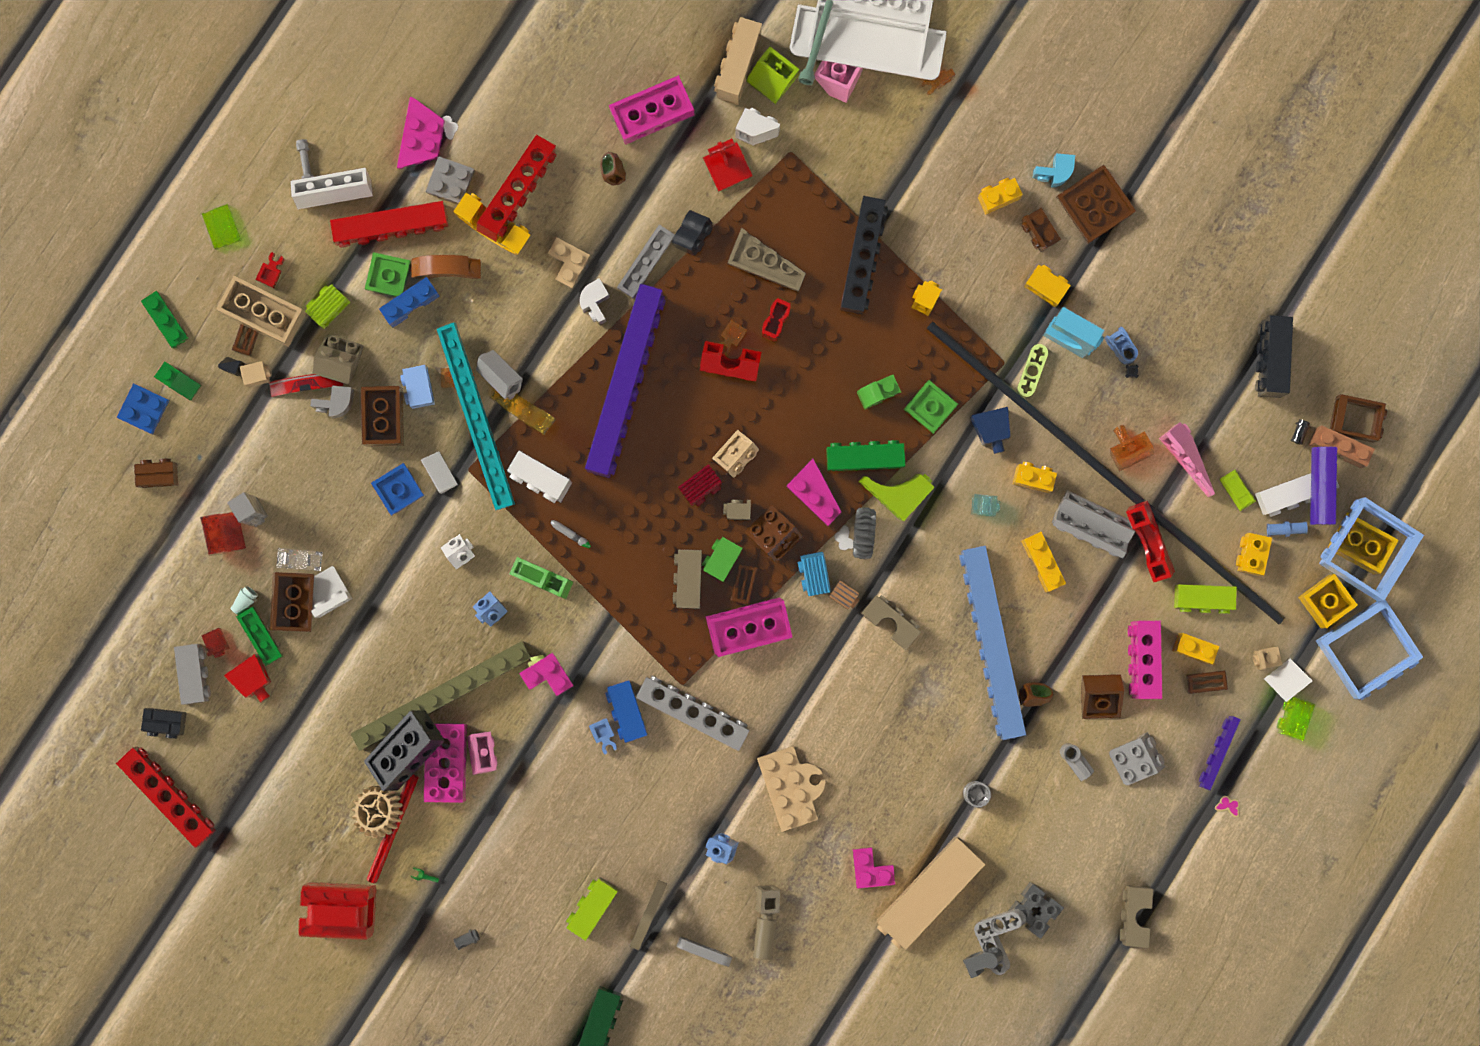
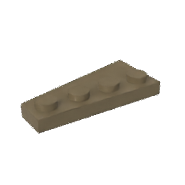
[728,228,806,292]

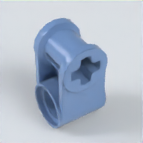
[1105,327,1138,365]

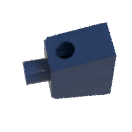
[970,407,1010,454]

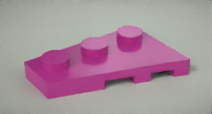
[786,459,841,526]

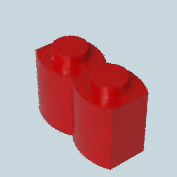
[762,298,791,342]

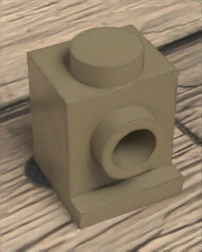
[723,500,751,521]
[755,885,780,916]

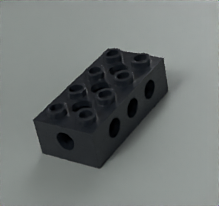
[364,710,445,791]

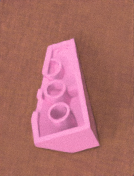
[814,61,864,103]
[1159,422,1215,497]

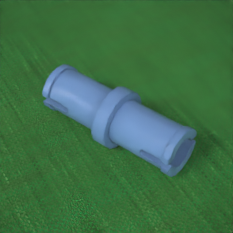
[1267,521,1308,537]

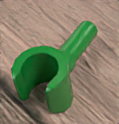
[410,867,439,883]

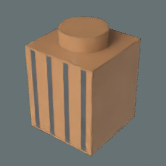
[829,581,860,610]

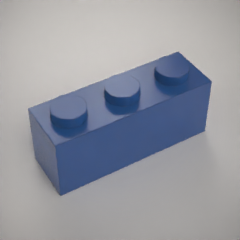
[605,680,648,743]

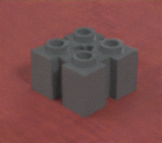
[1008,882,1064,939]

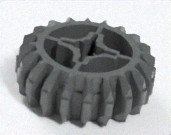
[853,507,876,559]

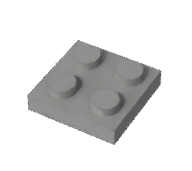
[425,156,475,204]

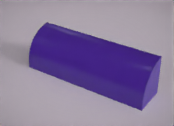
[1310,447,1337,525]

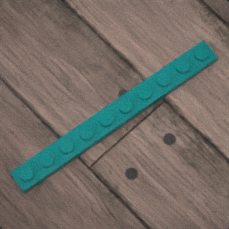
[437,322,515,511]

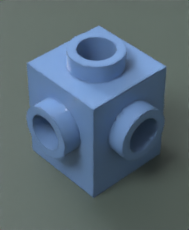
[473,592,508,627]
[706,833,739,864]

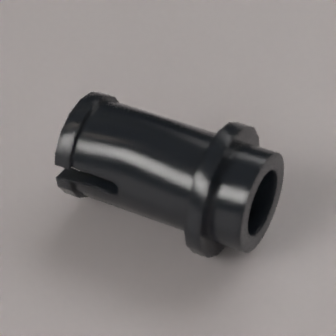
[1291,419,1311,445]

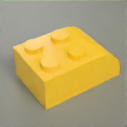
[1328,512,1399,575]

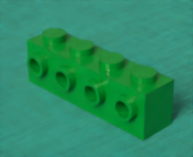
[826,440,905,472]

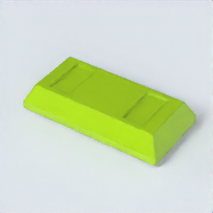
[1219,469,1256,511]

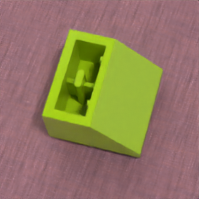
[746,46,800,105]

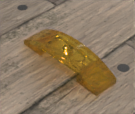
[490,391,556,435]

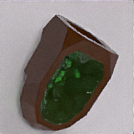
[600,151,626,186]
[1018,682,1054,707]

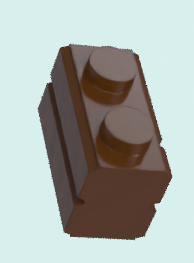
[134,458,178,488]

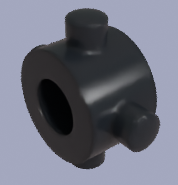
[1125,364,1139,378]

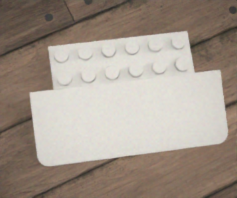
[790,0,947,80]

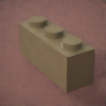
[673,550,702,609]

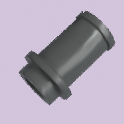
[454,929,480,950]

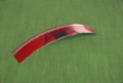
[269,374,344,397]

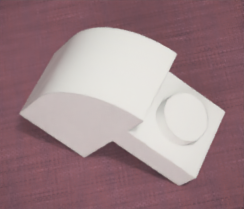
[580,279,610,325]

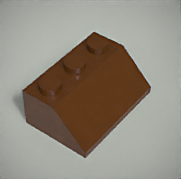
[270,572,314,632]

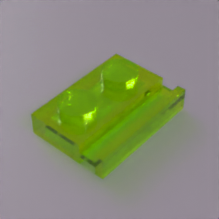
[201,204,242,250]

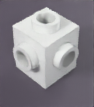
[441,534,475,569]

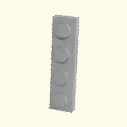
[617,225,675,299]

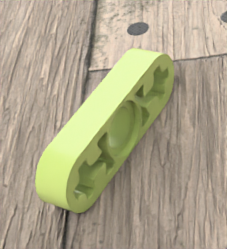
[1017,344,1048,398]

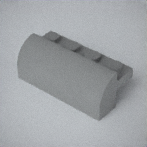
[1052,490,1135,558]

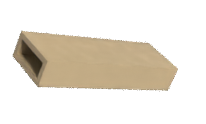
[876,836,985,950]

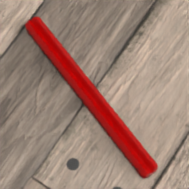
[367,774,419,884]

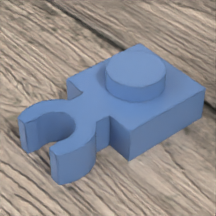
[589,718,617,754]

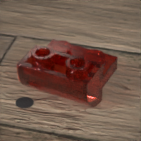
[200,512,246,556]

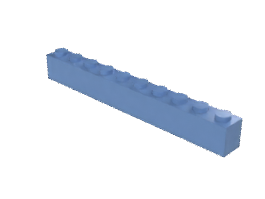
[959,546,1026,740]

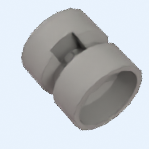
[963,781,991,807]

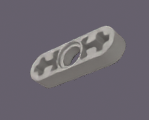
[677,937,732,967]

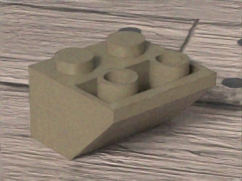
[312,334,364,385]

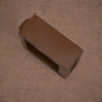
[1330,394,1387,443]

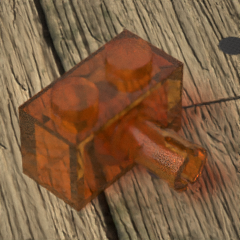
[1110,425,1154,472]

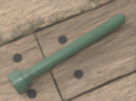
[798,0,833,85]

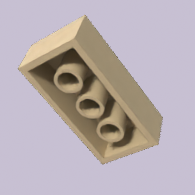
[714,17,762,105]
[216,276,306,347]

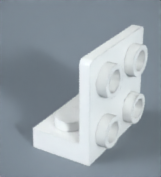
[311,566,352,618]

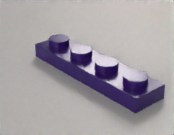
[1199,716,1241,790]

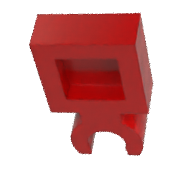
[255,252,284,289]

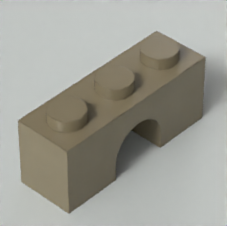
[861,595,921,650]
[1120,885,1153,948]

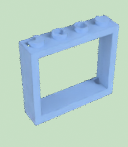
[1319,497,1424,601]
[1316,600,1423,700]

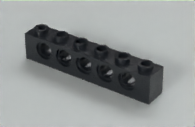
[840,196,888,315]

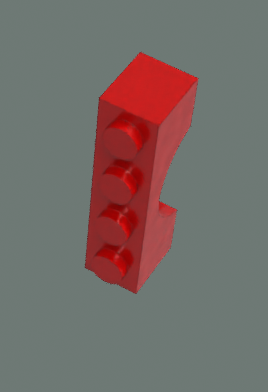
[1126,501,1175,583]

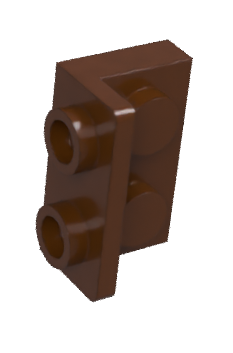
[1021,208,1061,252]

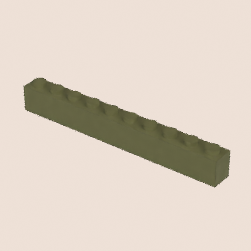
[351,641,532,751]

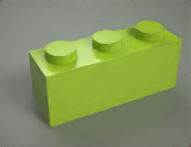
[1174,584,1237,614]
[566,877,619,941]

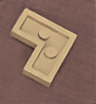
[548,237,590,289]

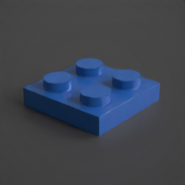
[116,383,170,435]
[371,463,424,516]

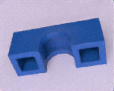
[379,277,440,328]

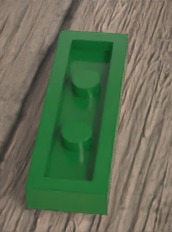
[141,291,189,349]
[236,607,283,666]

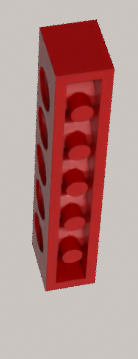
[476,134,557,242]
[115,747,216,848]

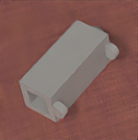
[476,350,523,400]

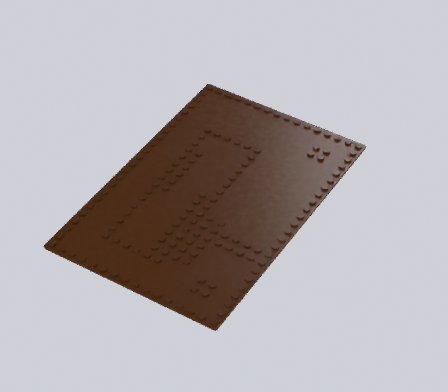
[468,152,1005,685]

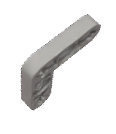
[974,909,1026,975]

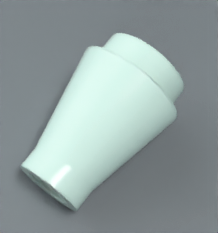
[230,586,258,615]

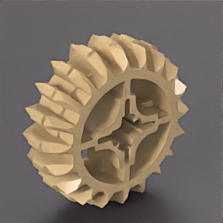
[351,785,403,838]

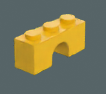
[1021,532,1066,593]

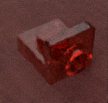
[201,628,230,658]

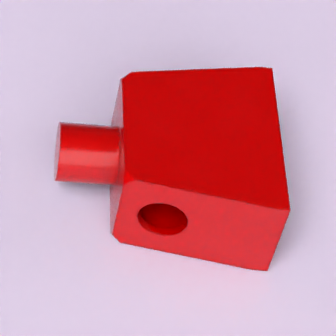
[224,654,271,703]

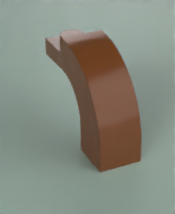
[412,255,481,279]

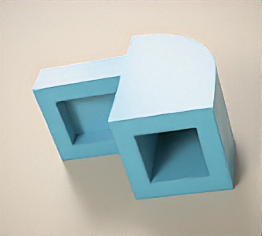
[1033,153,1075,187]

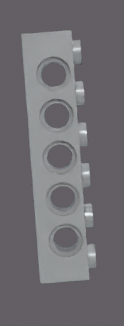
[636,676,750,751]

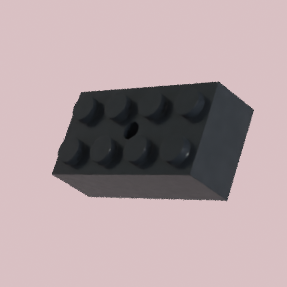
[1255,315,1293,398]

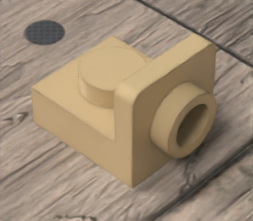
[1253,646,1282,670]

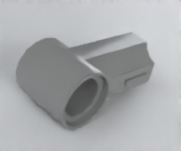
[1060,743,1094,781]

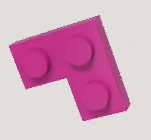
[519,652,574,696]
[852,847,895,889]

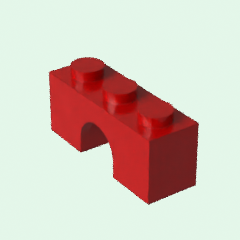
[700,341,762,381]

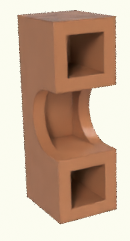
[1309,426,1375,468]

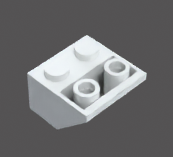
[736,108,780,146]

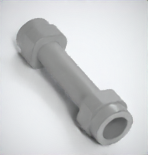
[296,139,314,179]

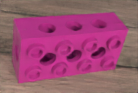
[609,75,694,145]
[706,597,793,657]
[1128,621,1162,699]
[424,723,467,803]

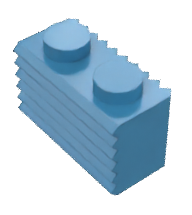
[798,552,831,596]

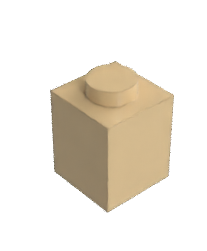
[240,361,272,387]

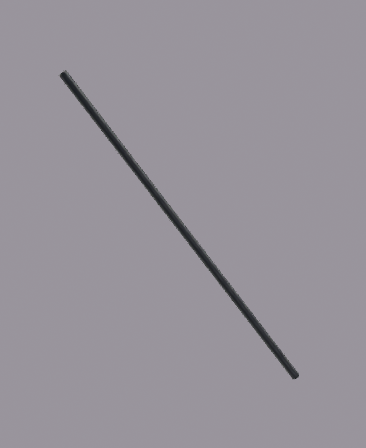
[926,321,1285,625]

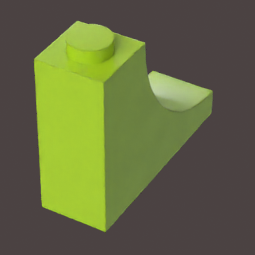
[859,474,935,521]

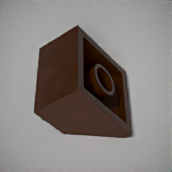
[1081,674,1124,719]

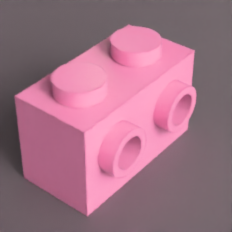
[467,732,497,775]

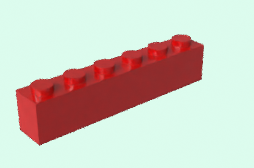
[330,201,449,248]

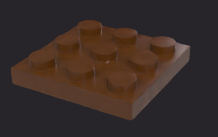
[1056,165,1136,244]

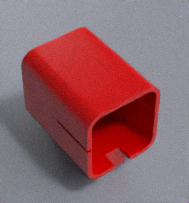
[299,882,377,940]

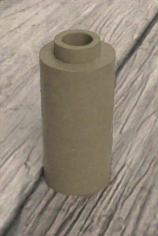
[753,915,777,960]

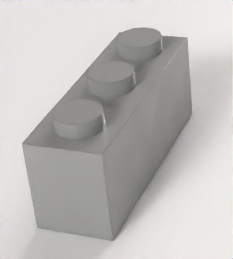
[227,492,268,527]
[174,644,211,705]

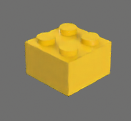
[1298,574,1358,628]

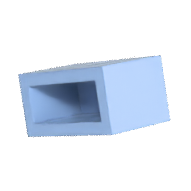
[400,365,435,409]

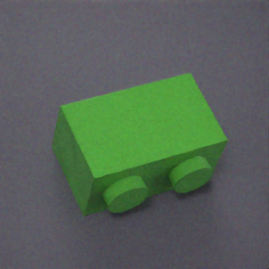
[702,537,743,582]

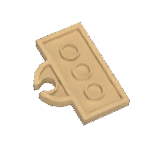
[757,746,825,832]

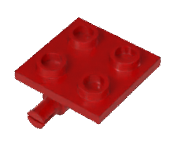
[703,138,753,192]

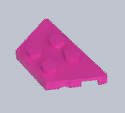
[397,97,445,170]

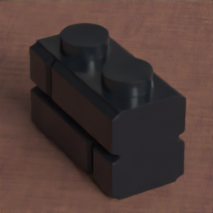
[141,708,187,739]

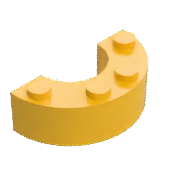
[453,193,531,255]

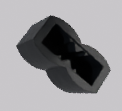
[672,210,713,256]

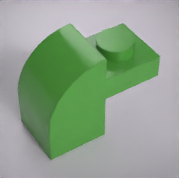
[857,375,901,410]

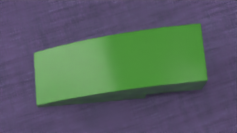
[509,557,573,599]

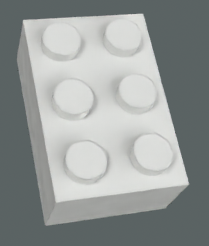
[507,451,572,503]

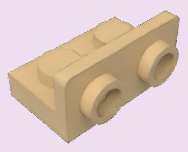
[712,430,759,478]

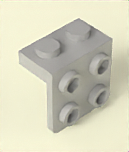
[1109,732,1165,785]

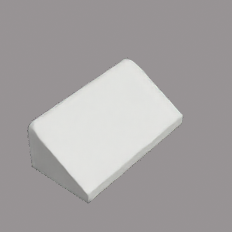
[421,451,458,494]

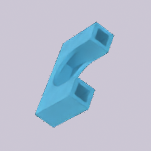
[1043,307,1104,358]

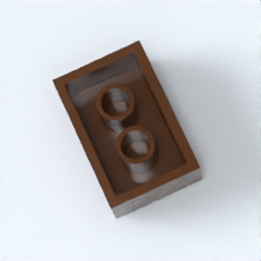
[361,386,404,447]

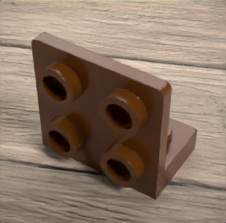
[745,506,803,563]

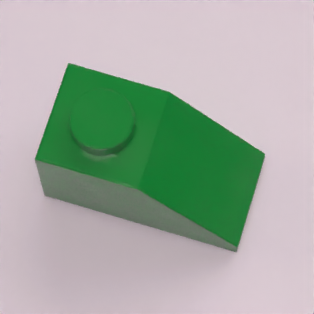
[154,361,202,401]

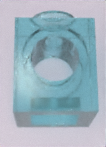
[971,494,1000,517]

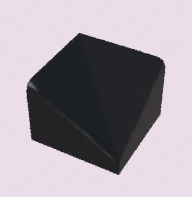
[218,357,245,376]

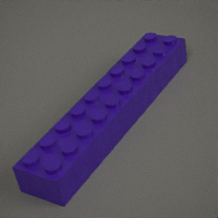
[585,284,666,478]

